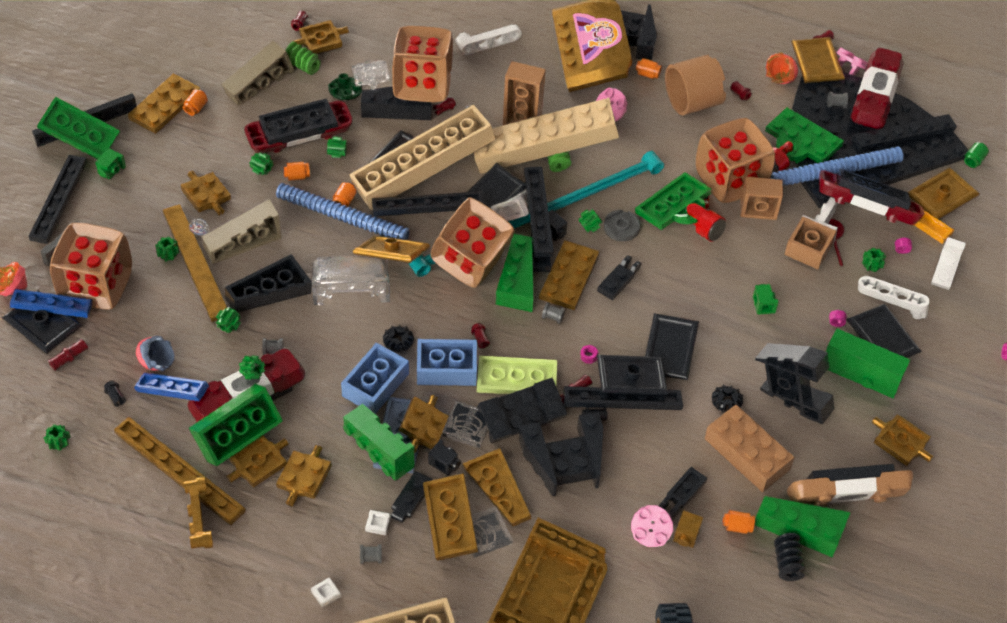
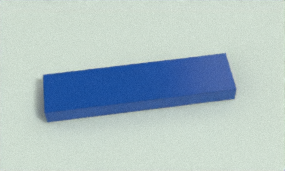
[10,289,93,318]
[134,372,209,401]

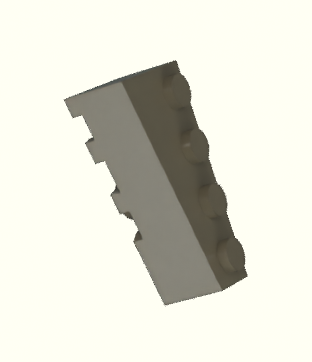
[221,41,295,105]

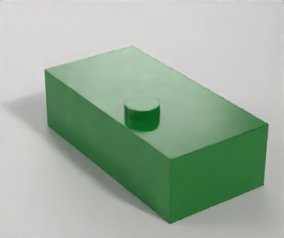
[826,328,910,399]
[188,384,283,466]

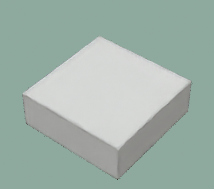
[365,510,391,535]
[311,578,341,608]

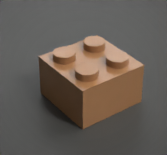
[740,177,783,220]
[784,217,837,269]

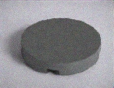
[604,210,640,242]

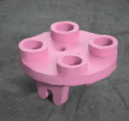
[836,48,868,76]
[596,88,627,122]
[631,505,673,547]

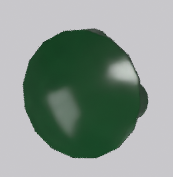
[328,73,362,100]

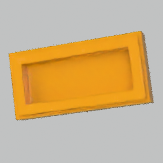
[914,211,954,244]

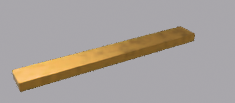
[163,204,227,322]
[114,417,246,525]

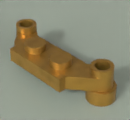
[184,476,213,549]

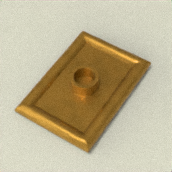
[791,37,845,83]
[908,167,980,220]
[353,235,430,263]

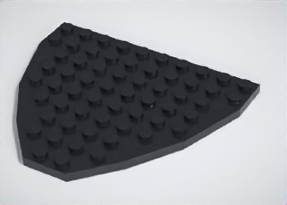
[792,72,969,208]

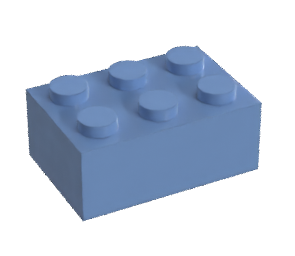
[417,339,477,386]
[341,343,409,414]

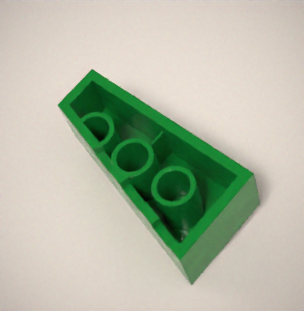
[495,234,534,312]
[343,404,415,481]
[754,496,850,558]

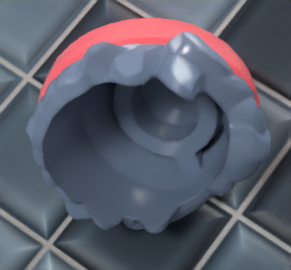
[136,336,175,372]

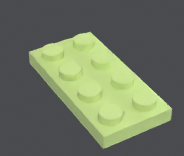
[477,356,557,394]

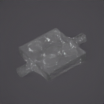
[352,60,390,89]

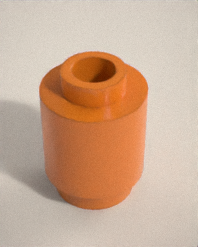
[636,58,662,79]
[183,90,208,116]
[283,161,310,181]
[333,182,357,207]
[723,510,755,534]

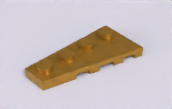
[462,448,532,527]

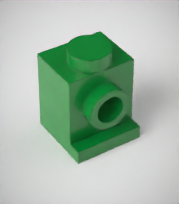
[95,148,126,179]
[752,284,778,315]

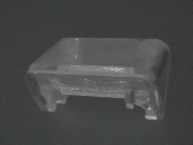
[312,256,390,305]

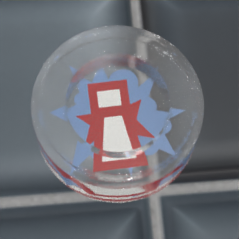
[189,218,209,236]

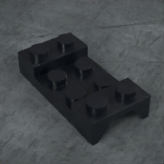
[477,377,567,444]

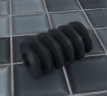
[774,533,805,581]

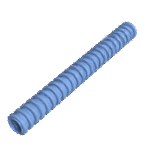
[771,147,903,186]
[276,183,409,240]

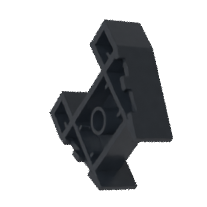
[621,4,657,61]
[755,343,835,424]
[519,412,604,496]

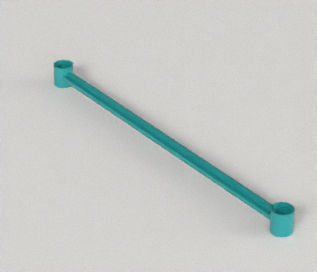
[408,151,664,277]

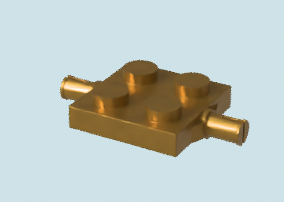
[292,20,349,54]
[181,170,231,216]
[398,395,449,453]
[872,414,934,466]
[226,435,289,488]
[276,445,332,506]

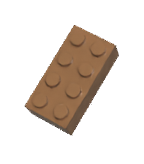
[503,61,546,125]
[705,405,795,493]

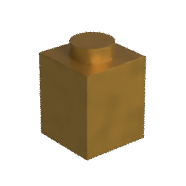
[673,510,703,548]

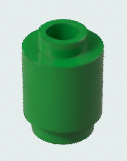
[964,142,989,168]

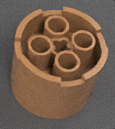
[665,54,726,115]

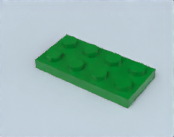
[37,96,120,159]

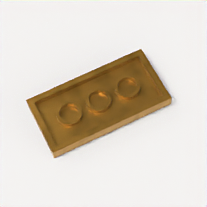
[128,73,201,134]
[539,240,599,310]
[423,474,478,561]

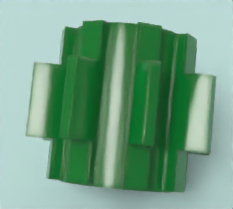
[327,136,347,158]
[249,152,273,175]
[578,209,602,233]
[155,236,179,261]
[862,248,886,272]
[215,307,241,333]
[239,355,265,380]
[43,424,71,451]

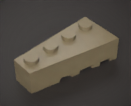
[202,199,281,264]

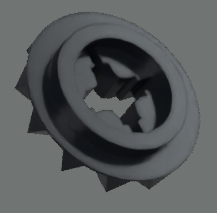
[383,324,414,352]
[711,384,743,413]

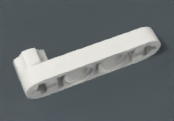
[455,24,522,55]
[858,276,929,319]

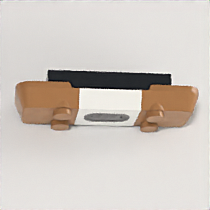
[787,463,913,507]

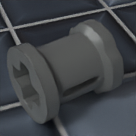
[827,92,848,108]
[542,302,566,324]
[262,338,284,355]
[360,544,382,564]

